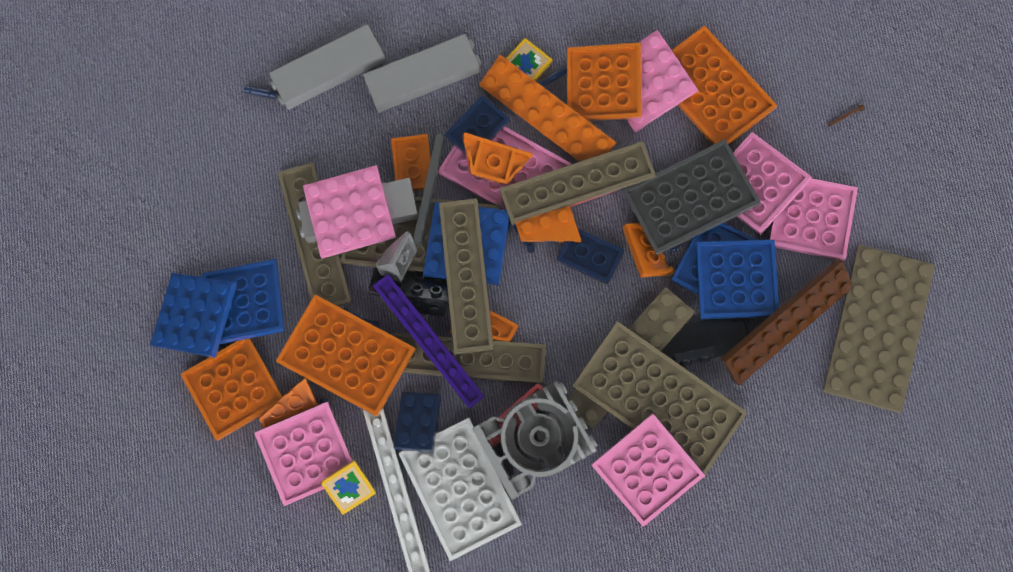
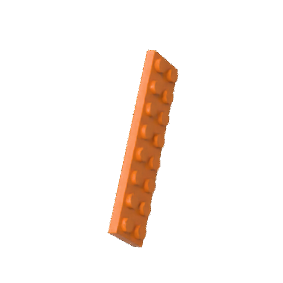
[479,55,617,162]

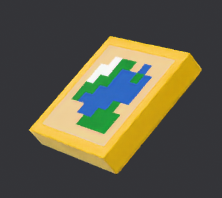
[506,38,553,81]
[321,460,376,515]

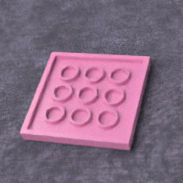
[626,30,698,133]
[733,132,812,235]
[303,165,396,258]
[769,178,858,261]
[254,402,352,506]
[591,413,705,527]

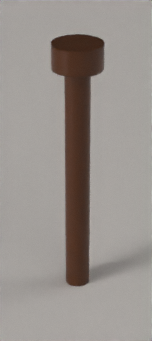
[828,103,865,127]

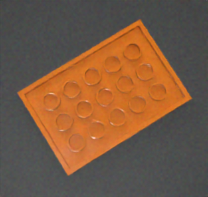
[672,25,778,145]
[276,295,416,417]

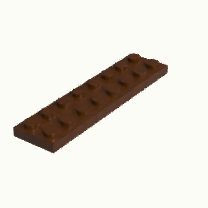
[721,258,852,386]

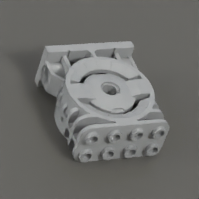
[472,381,598,500]

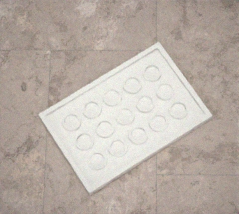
[398,418,522,561]

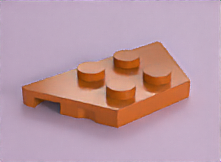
[462,132,533,185]

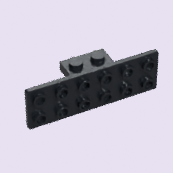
[368,267,449,316]
[662,318,747,367]

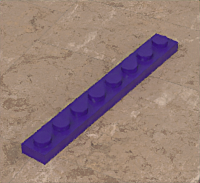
[373,274,485,409]

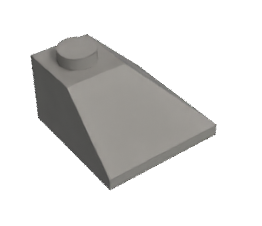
[376,231,417,282]

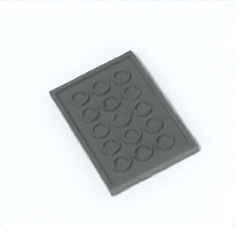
[623,139,761,256]

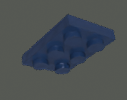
[444,95,510,155]
[556,228,624,285]
[393,392,441,453]

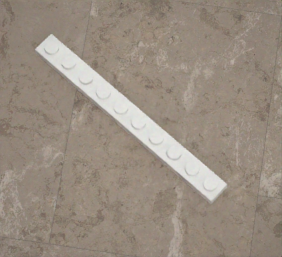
[363,409,430,572]

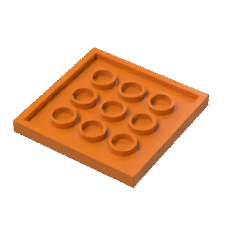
[567,42,642,121]
[180,338,282,441]

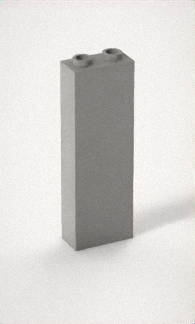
[269,24,386,110]
[363,34,482,113]
[296,178,418,243]

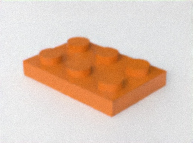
[391,134,431,191]

